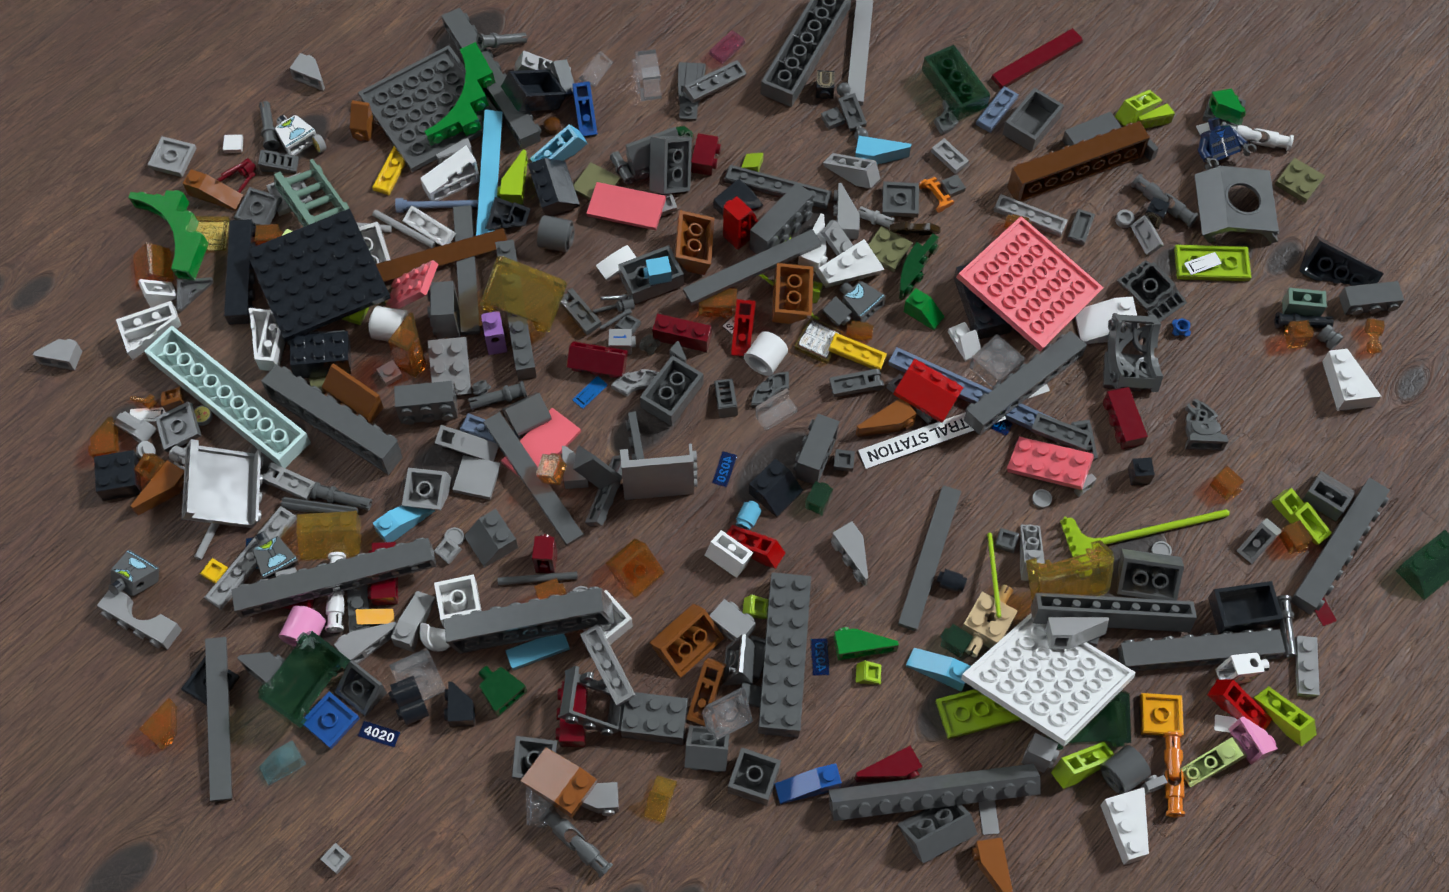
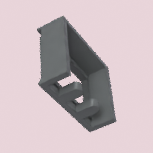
[558,666,625,736]

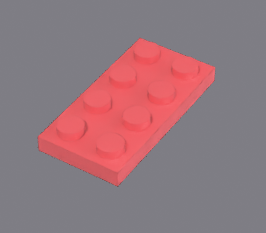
[385,260,438,309]
[1007,436,1094,490]

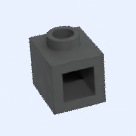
[822,296,852,327]

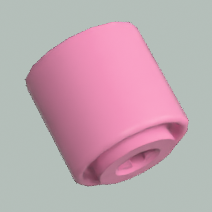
[279,606,326,651]

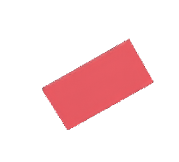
[586,182,666,230]
[501,408,581,476]

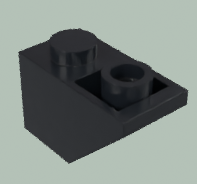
[444,682,475,727]

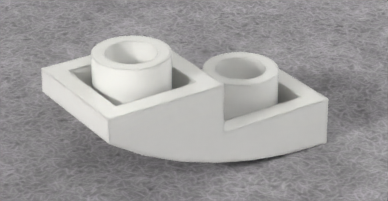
[596,245,636,281]

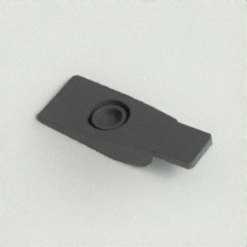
[678,62,706,121]

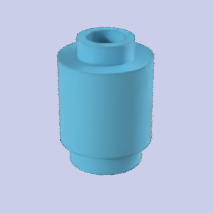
[736,501,761,530]

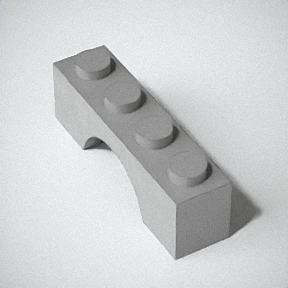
[97,590,182,650]

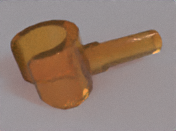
[130,394,158,409]

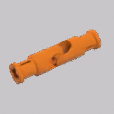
[1163,731,1185,818]

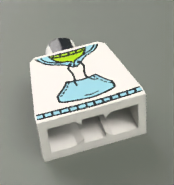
[275,115,317,156]
[1215,653,1269,684]

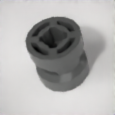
[1317,324,1344,350]

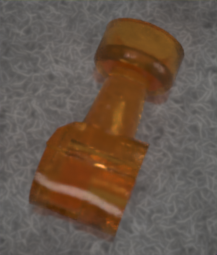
[1365,318,1385,354]

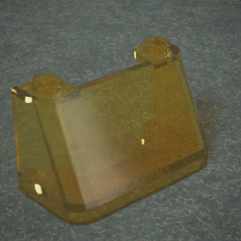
[480,256,567,332]
[1026,540,1114,602]

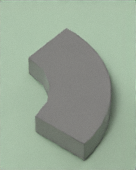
[611,369,659,397]

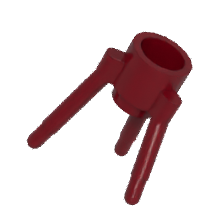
[216,158,256,193]

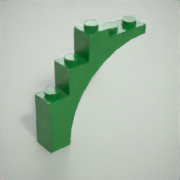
[424,42,496,146]
[128,190,209,281]

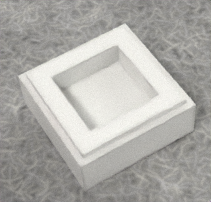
[223,135,244,153]

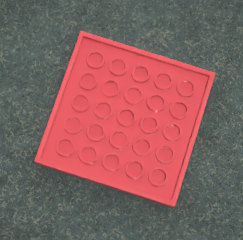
[956,216,1104,352]

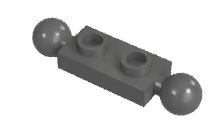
[837,83,868,141]

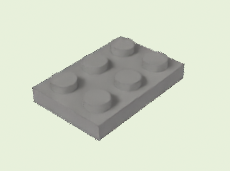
[428,337,472,395]

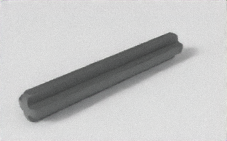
[281,497,358,519]

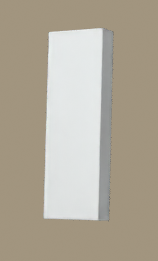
[402,206,456,246]

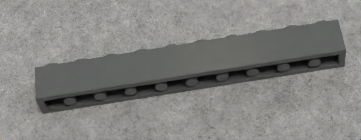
[441,7,541,149]
[231,538,437,618]
[828,764,1041,821]

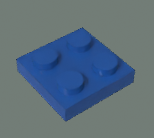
[300,691,360,749]

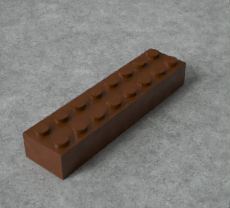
[1007,121,1150,202]

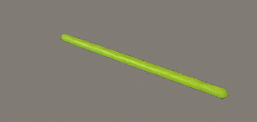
[987,532,1002,618]

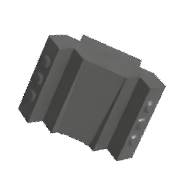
[1117,260,1187,322]

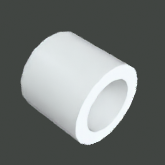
[369,306,408,343]
[744,332,788,376]

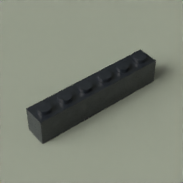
[224,219,258,325]

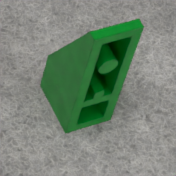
[834,627,899,661]

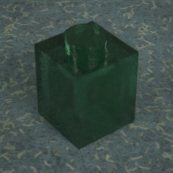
[805,481,833,516]
[940,624,973,659]

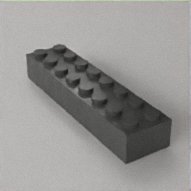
[761,0,851,107]
[261,364,403,475]
[758,572,811,738]
[444,587,614,654]

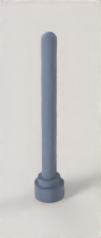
[395,198,478,213]

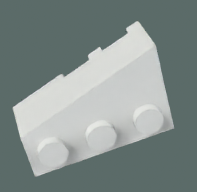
[1322,349,1381,411]

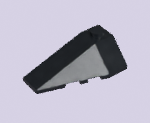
[1299,235,1384,286]

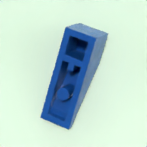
[572,81,598,136]
[775,763,842,804]

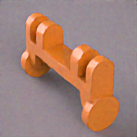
[919,177,955,213]

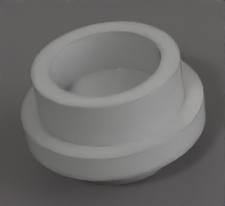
[136,441,155,460]

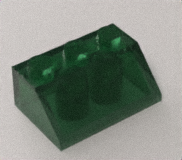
[1396,530,1449,600]

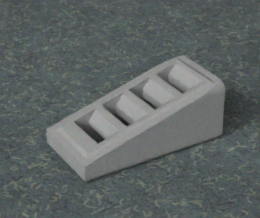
[436,138,473,164]

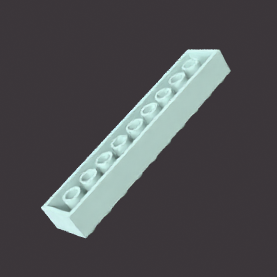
[144,325,311,468]

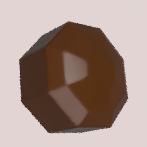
[543,117,561,135]

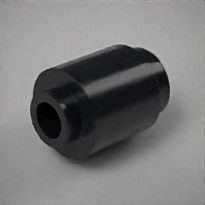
[937,568,967,593]

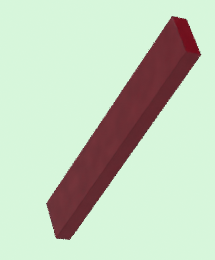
[991,28,1083,89]

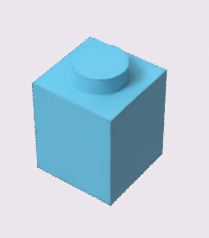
[643,256,672,285]

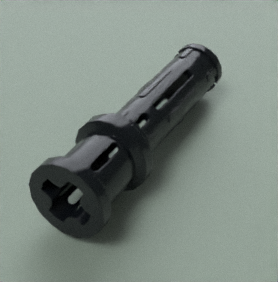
[1274,312,1334,329]

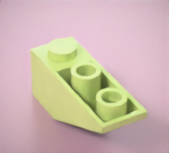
[1180,737,1247,787]

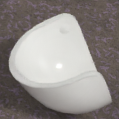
[420,623,450,652]

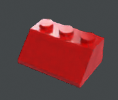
[893,359,964,423]

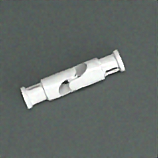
[1221,122,1294,151]
[325,552,346,633]

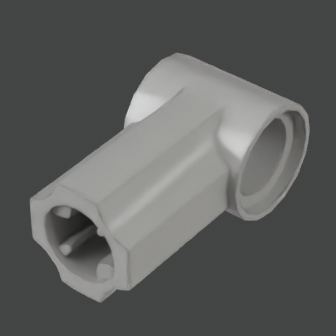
[115,411,156,443]

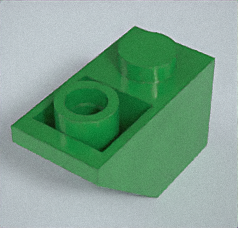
[1209,88,1246,125]

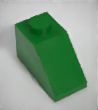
[903,288,944,330]

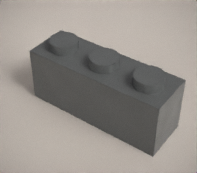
[1062,111,1121,146]
[1339,281,1404,315]

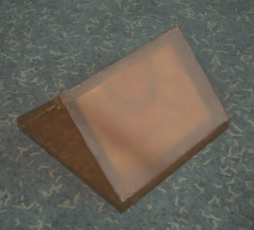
[133,242,174,288]

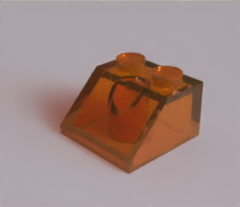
[605,538,665,598]

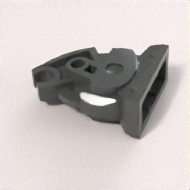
[1185,399,1228,451]

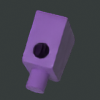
[481,311,507,355]

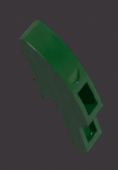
[899,234,939,300]

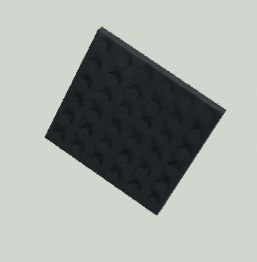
[246,208,391,342]

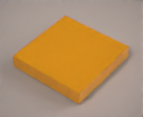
[1140,693,1184,736]

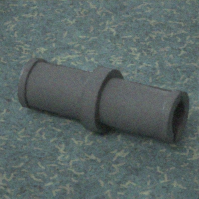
[610,151,635,185]

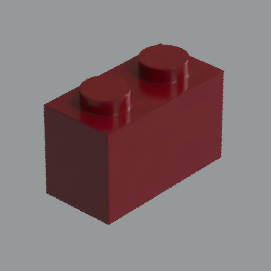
[691,133,721,176]
[532,534,557,574]

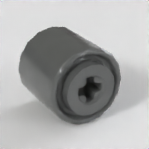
[537,215,575,253]
[1100,745,1151,794]

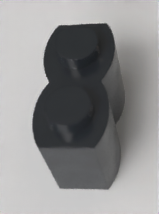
[388,676,429,725]

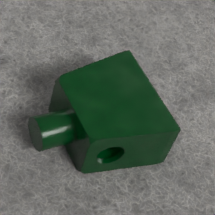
[478,666,527,717]

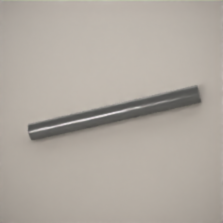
[498,571,578,585]

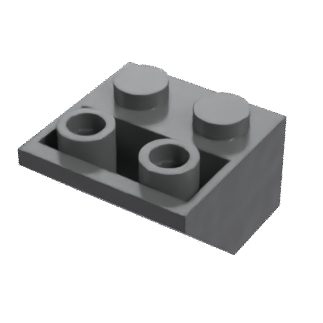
[1302,471,1355,521]

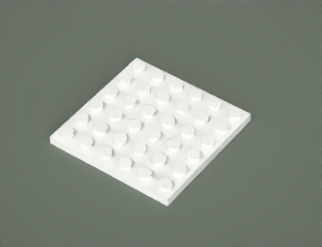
[961,613,1135,746]

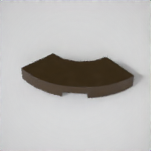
[890,222,941,235]

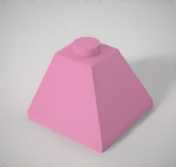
[1228,717,1277,765]

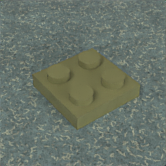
[1275,158,1325,203]
[868,226,913,272]

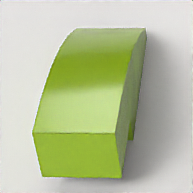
[1271,488,1332,545]

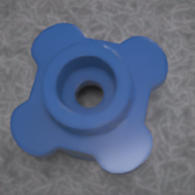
[1172,318,1191,337]

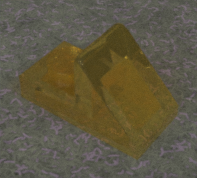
[644,775,677,823]

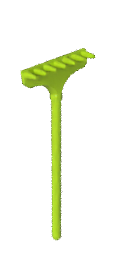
[1060,509,1230,580]

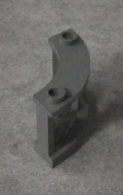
[1108,313,1163,392]

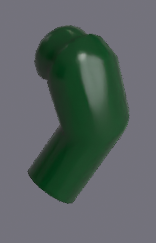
[668,126,693,138]

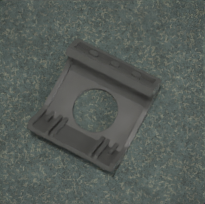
[1195,166,1279,244]

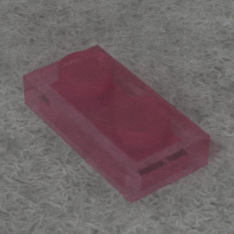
[709,30,745,64]

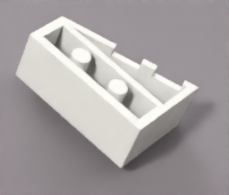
[420,145,480,201]
[816,239,885,288]
[116,301,181,360]
[249,308,285,371]
[1100,788,1149,865]

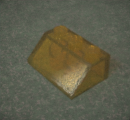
[297,511,361,560]

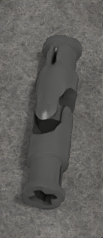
[1131,174,1199,227]
[539,805,613,879]

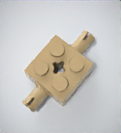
[961,585,1018,657]

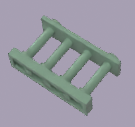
[274,159,349,227]

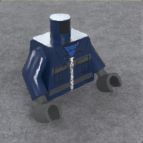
[1198,118,1256,170]

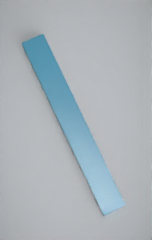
[476,110,502,236]

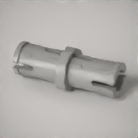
[858,206,895,229]

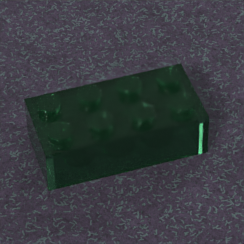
[922,45,991,120]

